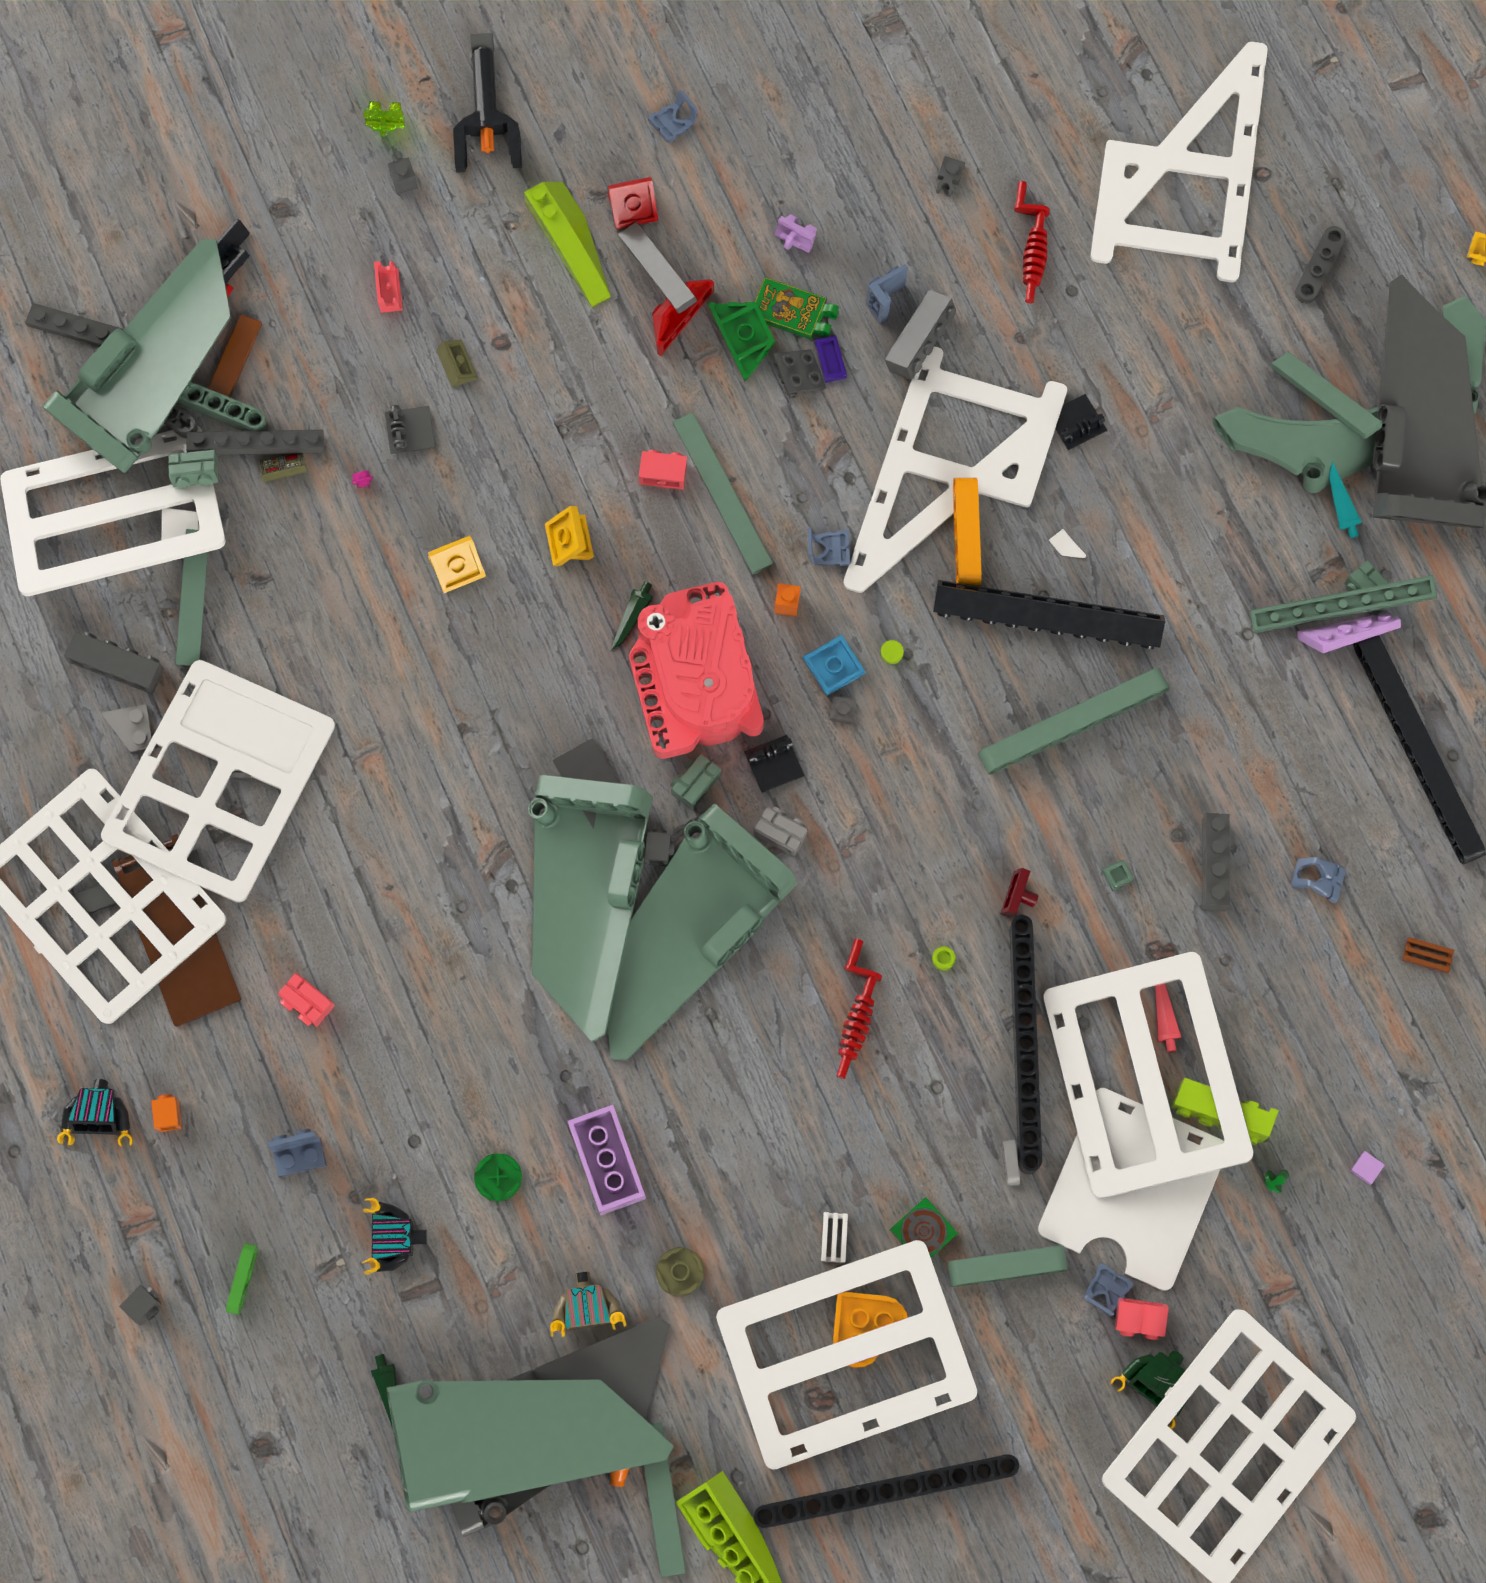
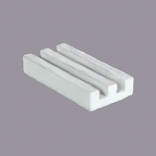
[821,1212,848,1263]

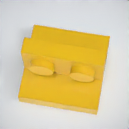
[545,506,594,566]
[428,536,486,593]

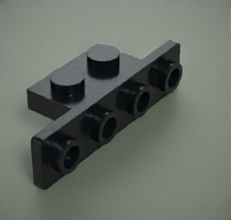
[217,219,250,284]

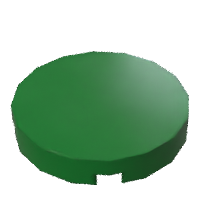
[474,1153,522,1202]

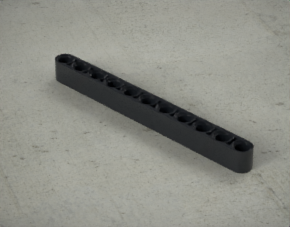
[1353,635,1486,865]
[1009,914,1042,1175]
[754,1454,1019,1528]

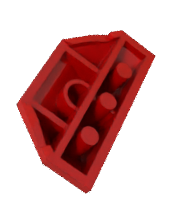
[652,279,714,356]

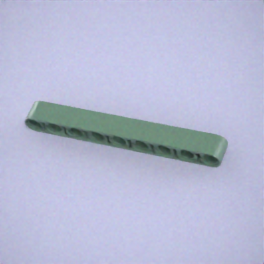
[978,668,1170,775]

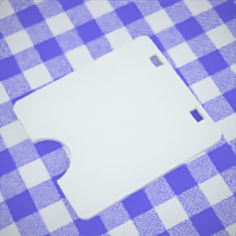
[1038,1088,1224,1291]

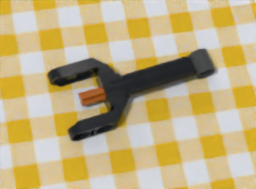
[453,33,522,173]

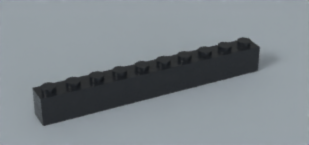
[933,580,1165,649]

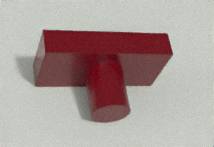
[1000,868,1038,918]

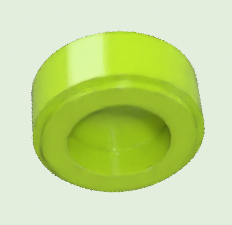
[880,640,904,664]
[932,946,956,971]

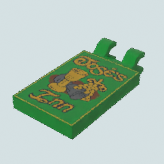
[754,277,839,339]

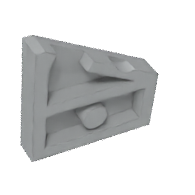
[102,704,155,754]

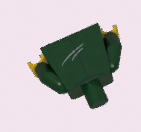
[1111,1351,1188,1429]

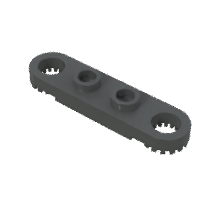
[1295,226,1346,303]

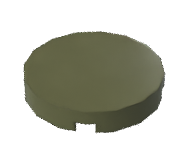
[656,1247,704,1297]

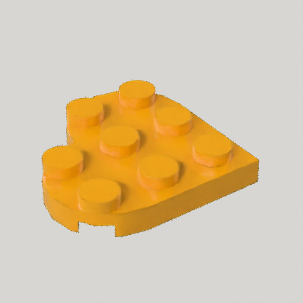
[833,1292,908,1368]

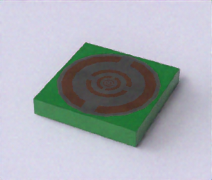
[890,1197,958,1258]

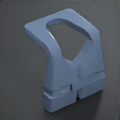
[648,90,698,143]
[808,528,850,566]
[1291,857,1346,903]
[1083,1263,1134,1317]

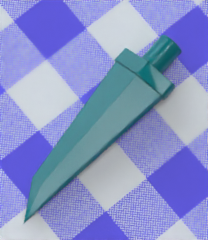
[1329,461,1362,539]

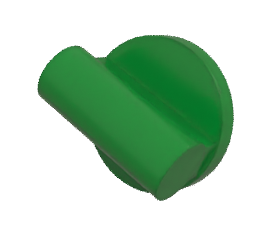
[1264,1170,1289,1194]

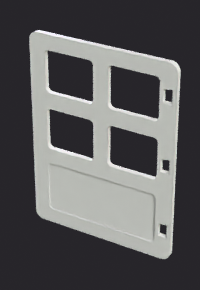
[101,660,335,902]

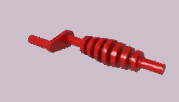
[1014,181,1050,304]
[836,939,882,1079]

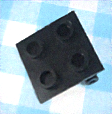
[1055,394,1107,450]
[744,735,805,793]

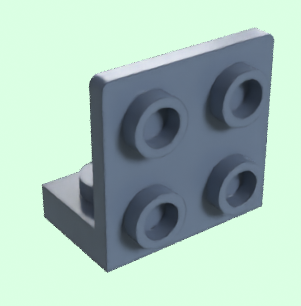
[866,264,908,325]
[267,1129,327,1178]

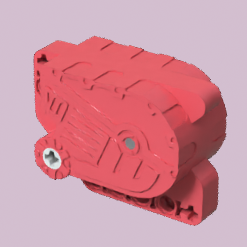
[629,582,764,759]

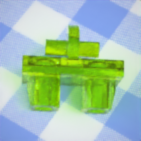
[363,101,405,137]

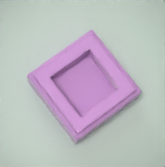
[1350,1151,1385,1185]

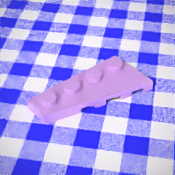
[1297,612,1401,653]

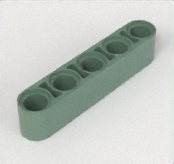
[177,381,268,431]
[947,1246,1068,1287]

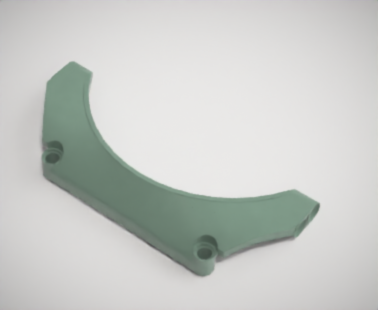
[1213,296,1486,493]

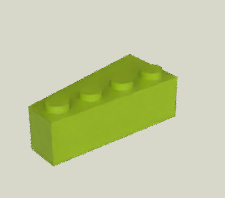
[1171,1077,1279,1145]

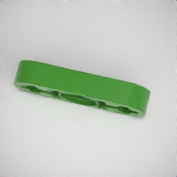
[226,1243,258,1315]

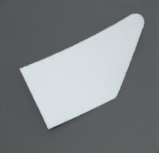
[1049,529,1086,558]

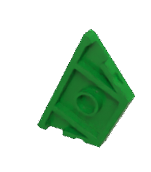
[708,302,776,381]

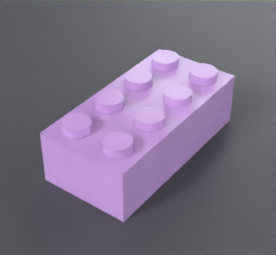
[568,1105,646,1216]

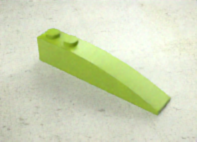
[524,182,611,307]
[675,1471,782,1583]

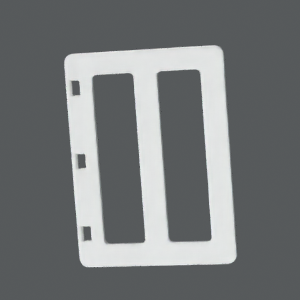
[0,426,226,596]
[1044,952,1253,1198]
[716,1240,977,1470]

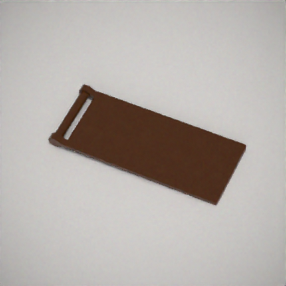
[111,834,241,1027]

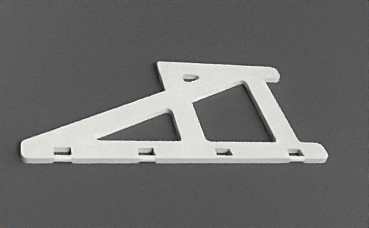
[1090,42,1268,283]
[843,346,1067,593]

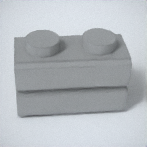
[754,807,808,857]

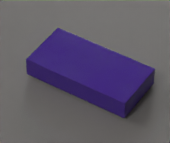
[814,335,847,383]

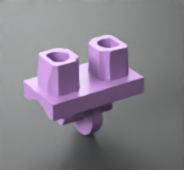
[774,214,817,253]

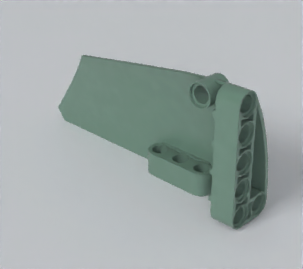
[42,239,231,474]
[528,775,653,1042]
[607,804,797,1061]
[387,1379,673,1512]

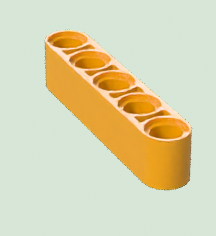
[953,478,981,586]

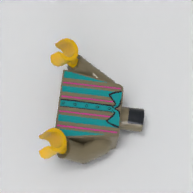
[550,1272,626,1337]

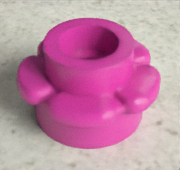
[351,470,373,488]

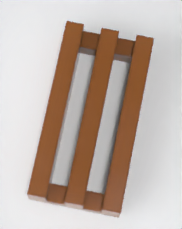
[1402,937,1454,974]

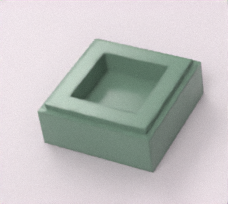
[1102,859,1134,891]

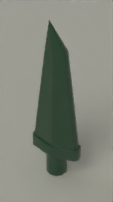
[610,581,653,651]
[371,1354,397,1428]

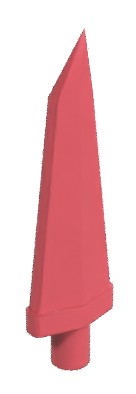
[1155,983,1182,1053]

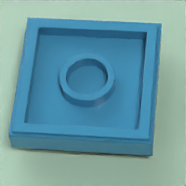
[802,634,866,697]

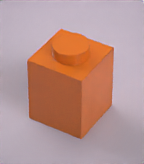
[774,583,801,617]
[151,1094,182,1132]

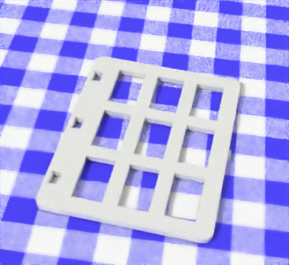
[0,769,226,1024]
[1102,1309,1356,1583]

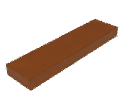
[208,314,262,397]

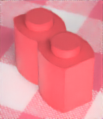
[1115,1298,1169,1340]

